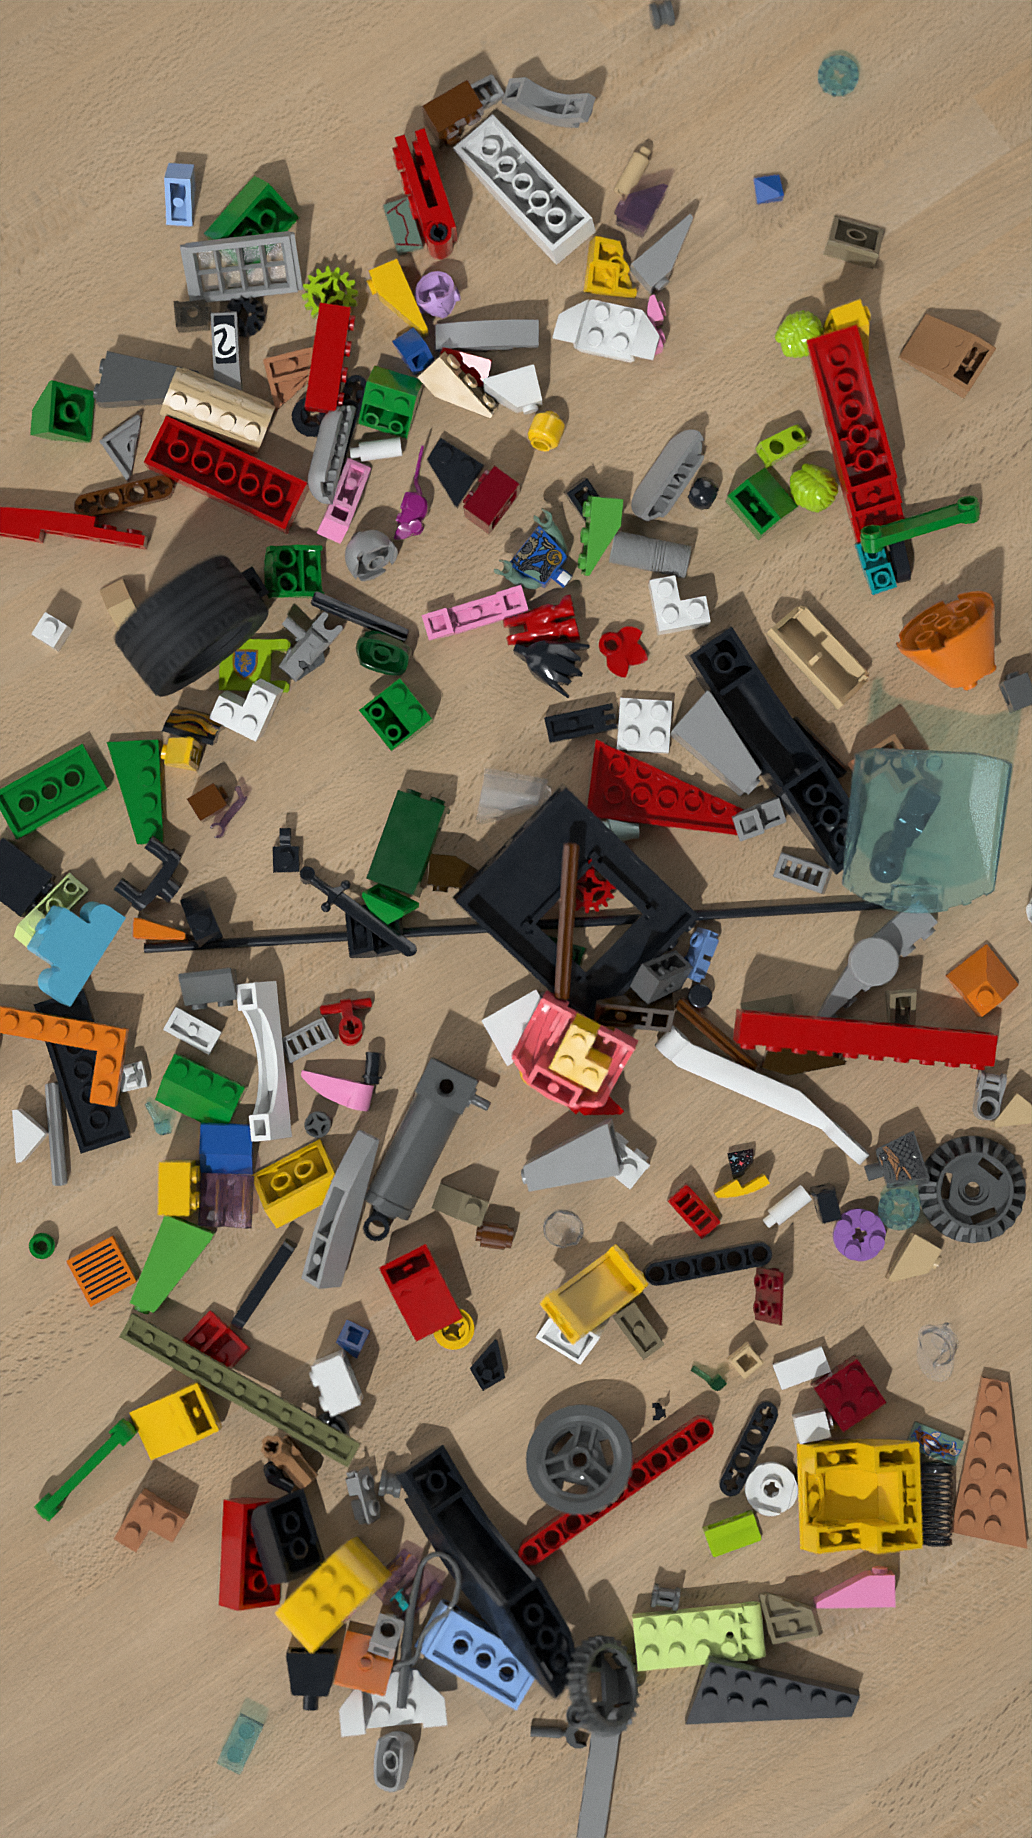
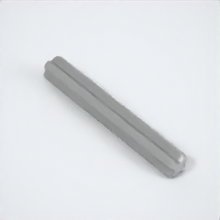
[45,1082,67,1186]

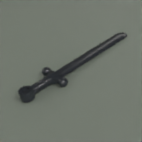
[300,866,417,957]

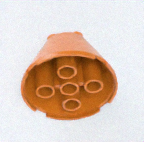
[896,591,997,690]

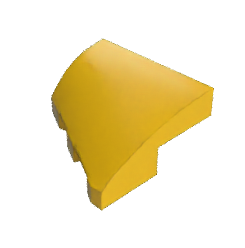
[584,236,637,298]

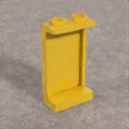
[540,1244,648,1345]

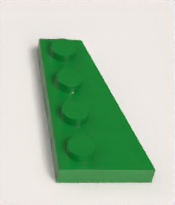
[107,739,164,845]

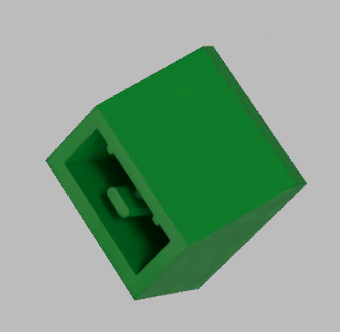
[358,365,423,439]
[725,468,798,541]
[359,678,433,752]

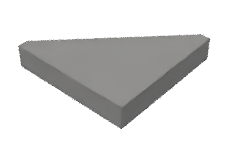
[99,414,142,482]

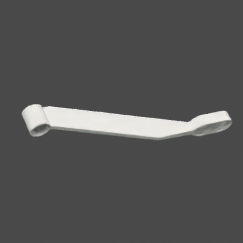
[654,1026,869,1165]

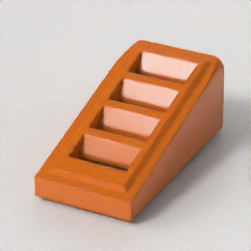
[133,917,188,941]

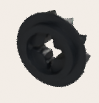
[225,295,265,337]
[292,397,326,437]

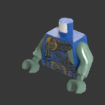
[494,508,573,589]

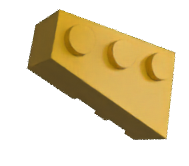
[823,299,871,367]

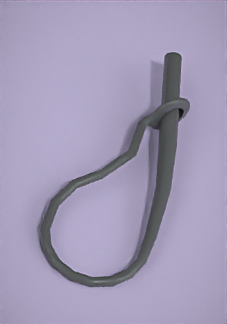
[393,1551,461,1709]

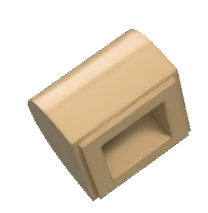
[727,1342,764,1380]

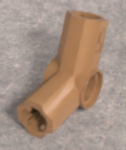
[260,1435,319,1489]

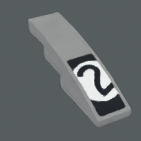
[211,311,243,391]

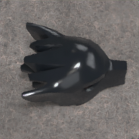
[513,640,590,698]

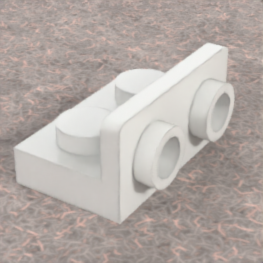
[614,1132,650,1189]

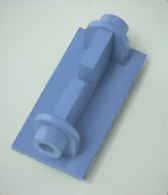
[684,927,719,983]

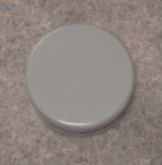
[848,937,899,986]

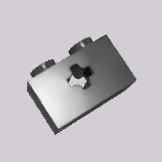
[630,950,693,1004]

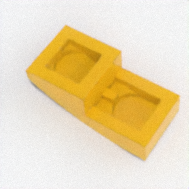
[713,1173,770,1198]

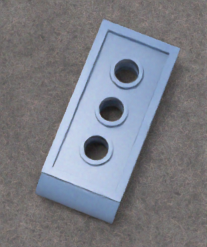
[414,1599,534,1710]

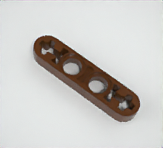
[74,475,174,518]

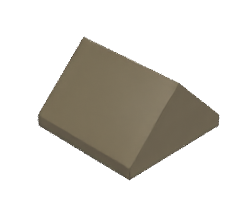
[823,216,884,269]

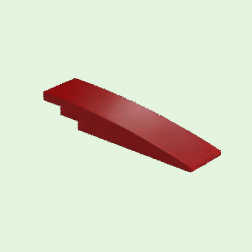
[806,324,904,542]

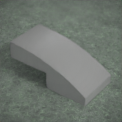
[732,796,786,842]

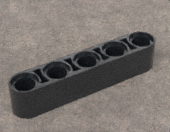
[644,1240,772,1286]

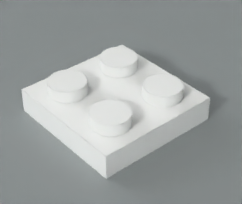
[617,698,672,754]

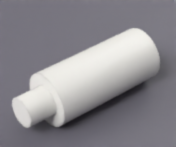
[350,437,402,461]
[763,1185,812,1228]

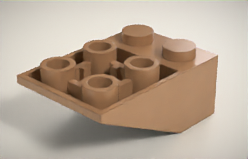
[898,314,996,399]

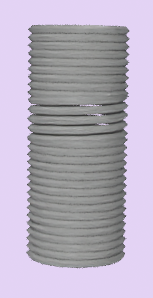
[609,531,692,579]

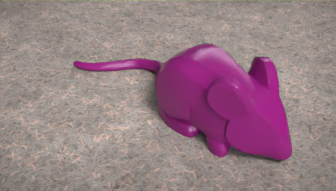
[394,445,429,540]

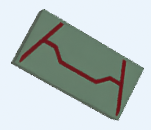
[383,198,423,256]

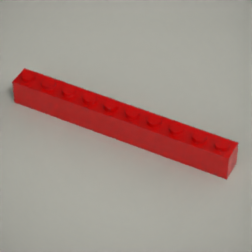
[733,1009,998,1070]

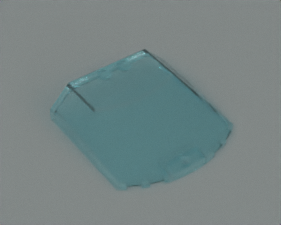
[842,748,1013,913]

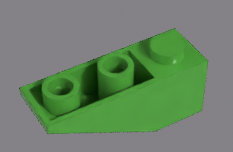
[578,496,623,576]

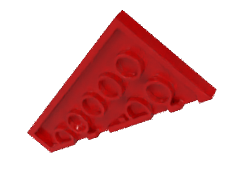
[587,739,744,836]

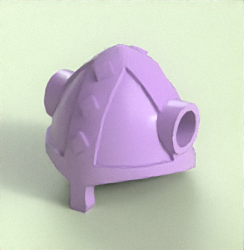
[415,271,461,318]

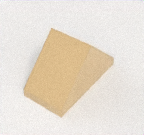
[99,579,137,628]
[990,1093,1032,1127]

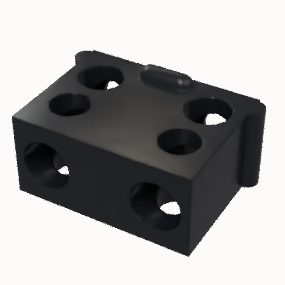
[810,1183,842,1224]

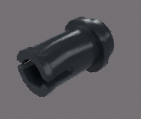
[362,1052,383,1084]

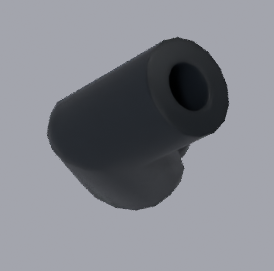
[263,1461,295,1493]

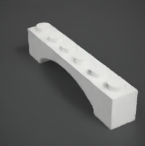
[236,981,292,1142]

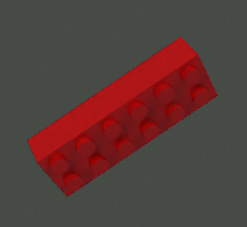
[144,416,309,535]

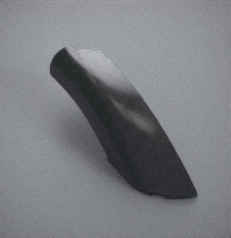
[685,626,860,875]
[395,1445,575,1699]

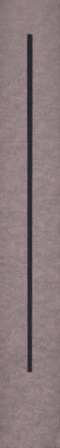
[144,898,898,953]

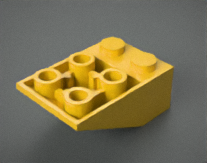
[129,1381,223,1460]

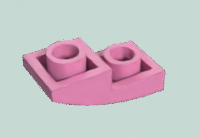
[646,294,666,355]

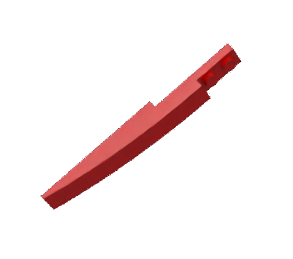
[0,507,148,550]

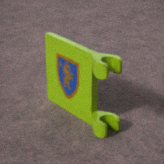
[218,639,291,693]

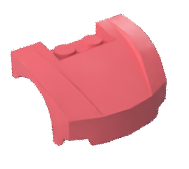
[512,990,639,1109]

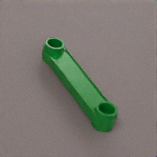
[860,496,981,553]
[34,1418,138,1522]

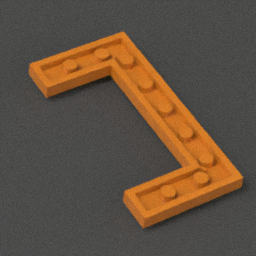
[0,1005,129,1107]

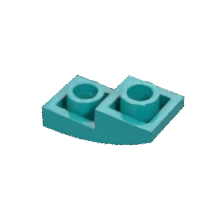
[854,542,897,595]

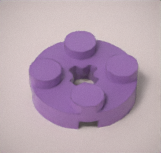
[832,1208,886,1261]

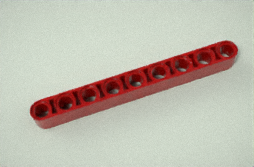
[519,1415,714,1566]

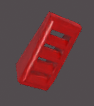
[667,1183,721,1240]

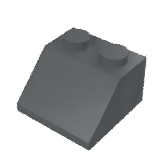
[178,968,238,1010]

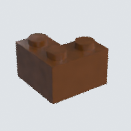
[422,80,484,149]

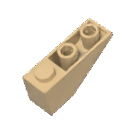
[418,351,497,418]

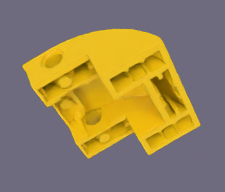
[797,1439,923,1554]

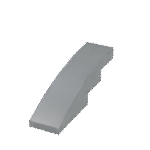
[435,320,539,352]

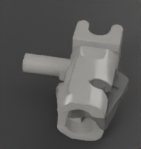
[279,611,344,682]

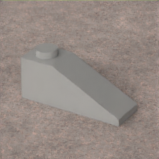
[630,214,693,294]

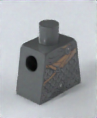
[864,1131,929,1189]

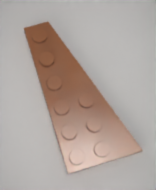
[949,1376,1027,1549]

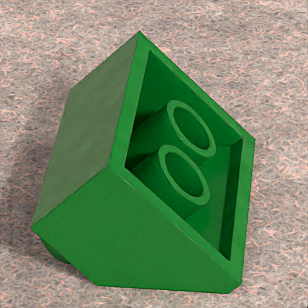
[203,176,300,275]
[155,1053,248,1124]

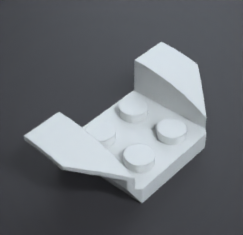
[552,299,660,363]
[339,1668,447,1737]

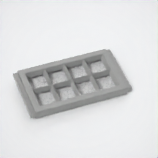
[180,231,303,304]

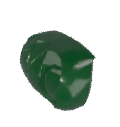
[356,630,412,676]

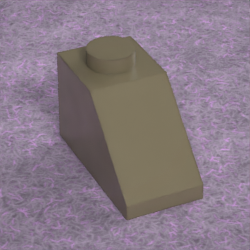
[432,1183,489,1227]

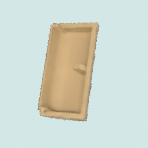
[159,367,275,455]
[766,605,869,710]

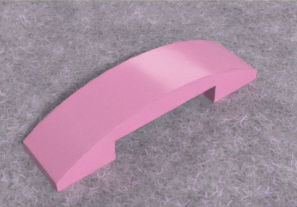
[422,585,529,641]

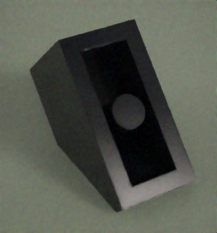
[180,890,224,948]

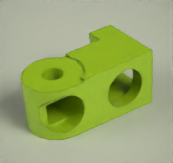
[755,424,809,469]

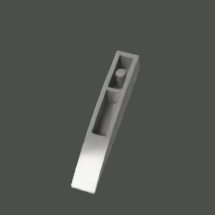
[817,899,938,1018]
[301,1130,379,1289]

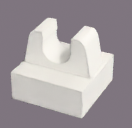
[121,1061,149,1092]

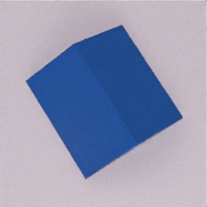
[199,1123,253,1175]

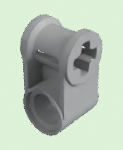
[972,1070,1007,1120]

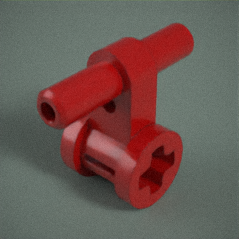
[320,997,372,1046]

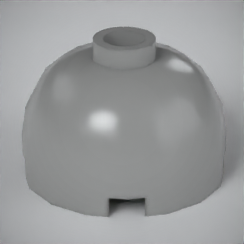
[345,530,398,581]

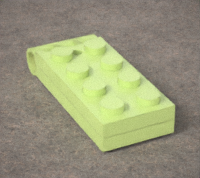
[632,1601,766,1671]

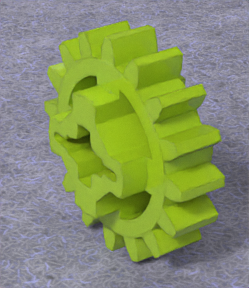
[302,266,358,319]

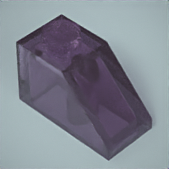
[614,183,668,238]

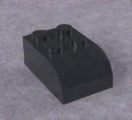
[251,1488,326,1585]

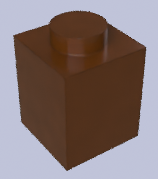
[187,783,230,823]

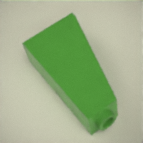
[130,1216,216,1315]

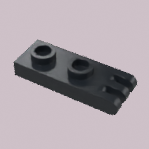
[544,703,618,744]

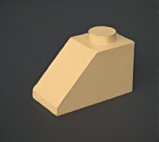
[885,1232,942,1282]

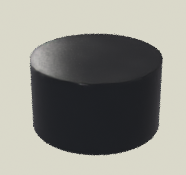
[688,984,712,1008]

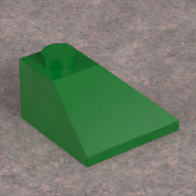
[30,380,94,443]

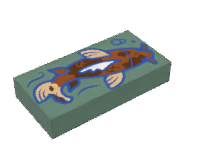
[907,1421,964,1466]

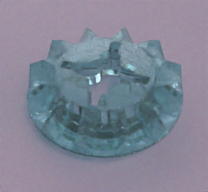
[817,55,859,97]
[877,1188,920,1230]

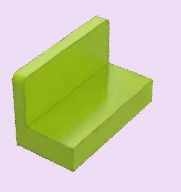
[702,1510,762,1557]

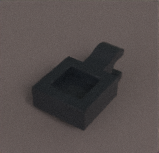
[272,828,300,873]

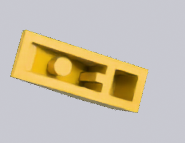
[367,259,429,337]
[161,737,202,772]

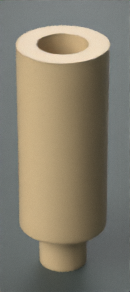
[614,147,651,199]

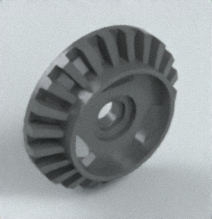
[918,1136,1026,1243]
[526,1405,634,1515]

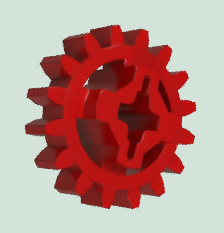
[575,859,616,914]

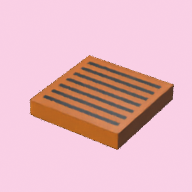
[66,1236,138,1307]

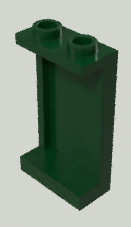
[366,788,451,898]

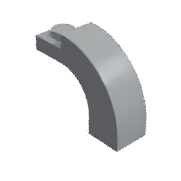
[502,77,596,128]

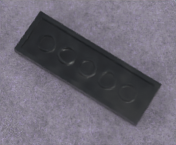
[33,988,132,1154]

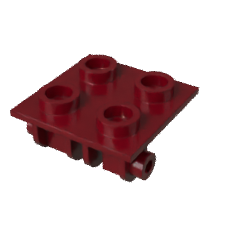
[753,1267,784,1326]

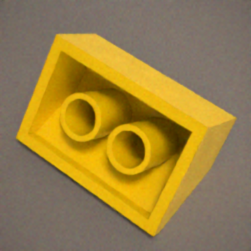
[251,1139,337,1228]

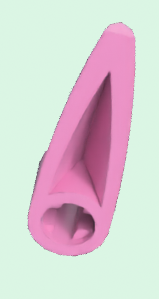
[301,1070,374,1112]

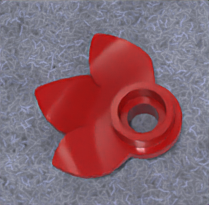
[598,626,648,678]

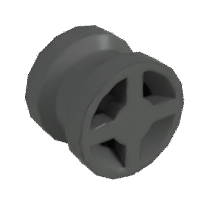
[649,0,675,30]
[304,1111,332,1138]
[378,1469,401,1498]

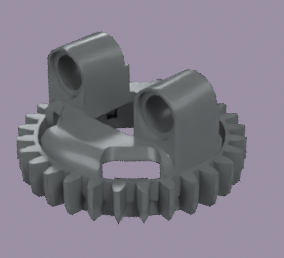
[566,1635,641,1737]

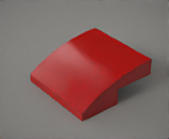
[182,1310,251,1369]

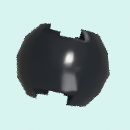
[687,477,719,510]

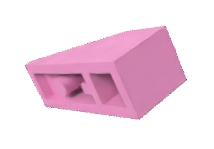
[317,458,371,544]
[813,1566,895,1608]

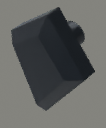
[470,1339,505,1391]

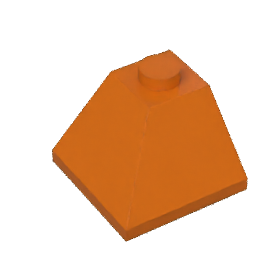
[945,944,1019,1017]

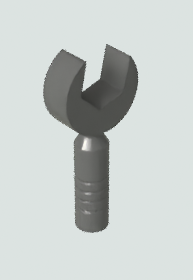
[530,1724,587,1749]

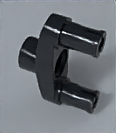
[113,836,182,912]

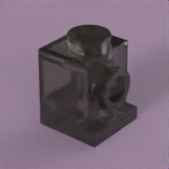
[173,299,213,333]

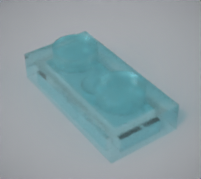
[216,1713,264,1775]

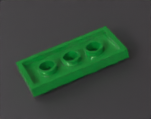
[0,744,109,840]

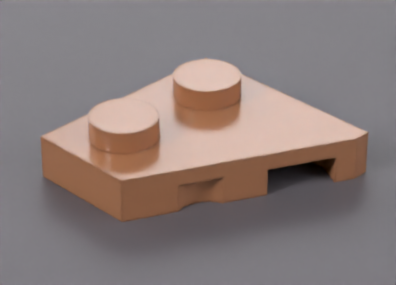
[263,347,313,409]

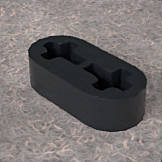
[888,541,911,583]

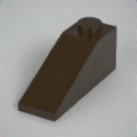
[593,993,675,1032]

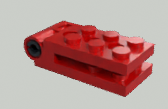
[392,128,457,260]

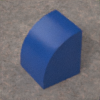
[392,327,435,375]

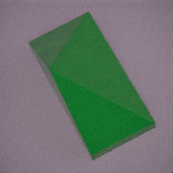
[362,884,419,925]

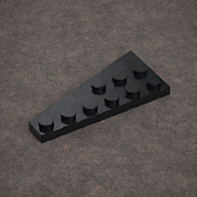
[685,1655,860,1725]

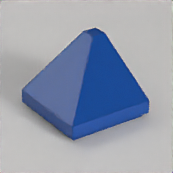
[753,175,784,204]
[336,1320,370,1358]

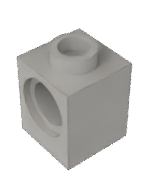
[368,1613,405,1660]

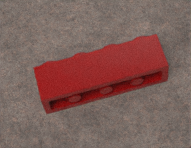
[305,303,356,414]

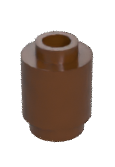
[475,1221,514,1250]

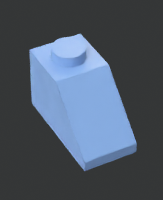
[164,163,195,226]

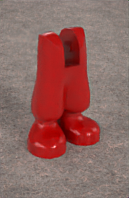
[503,594,581,646]

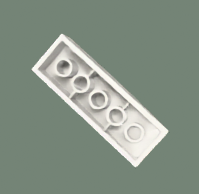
[454,115,596,265]

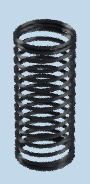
[920,1462,953,1547]

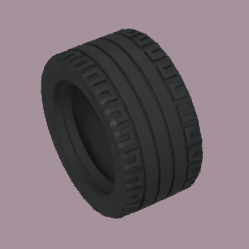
[115,555,268,697]

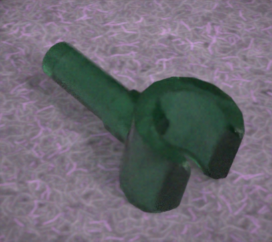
[691,1366,727,1391]

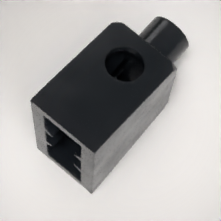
[286,1647,338,1711]

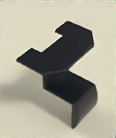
[652,1403,666,1421]

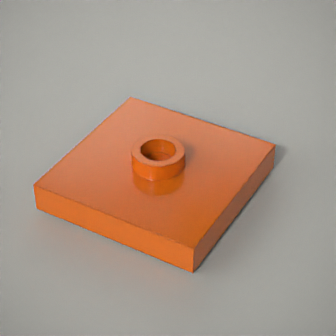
[334,1631,396,1697]

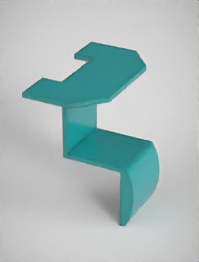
[390,1588,410,1611]

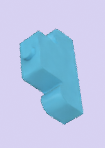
[27,901,126,1006]

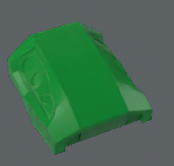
[264,545,325,599]

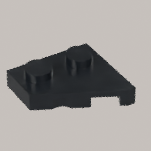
[427,438,484,509]

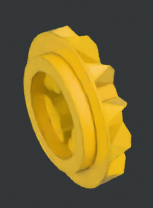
[433,1309,474,1350]

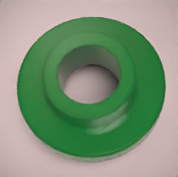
[29,1233,56,1259]

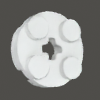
[744,1462,798,1516]

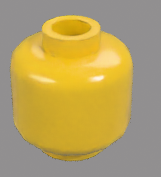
[527,411,565,452]

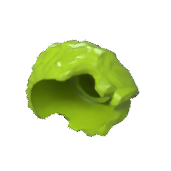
[775,310,824,358]
[790,463,839,513]

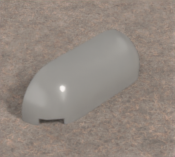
[308,405,356,505]
[631,430,704,521]

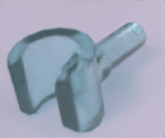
[145,1102,172,1135]

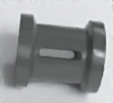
[651,1583,681,1611]

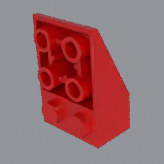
[379,1244,463,1342]

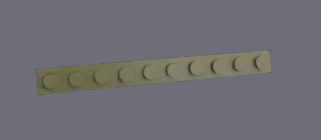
[119,1313,361,1468]

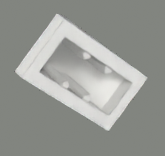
[12,1109,48,1163]

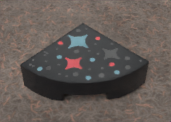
[727,1148,754,1179]

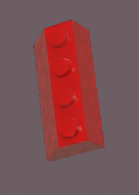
[219,1497,280,1611]

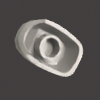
[374,1731,414,1792]

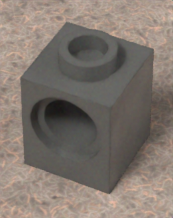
[999,671,1032,713]

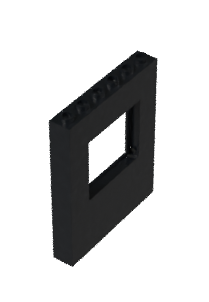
[453,783,699,1020]

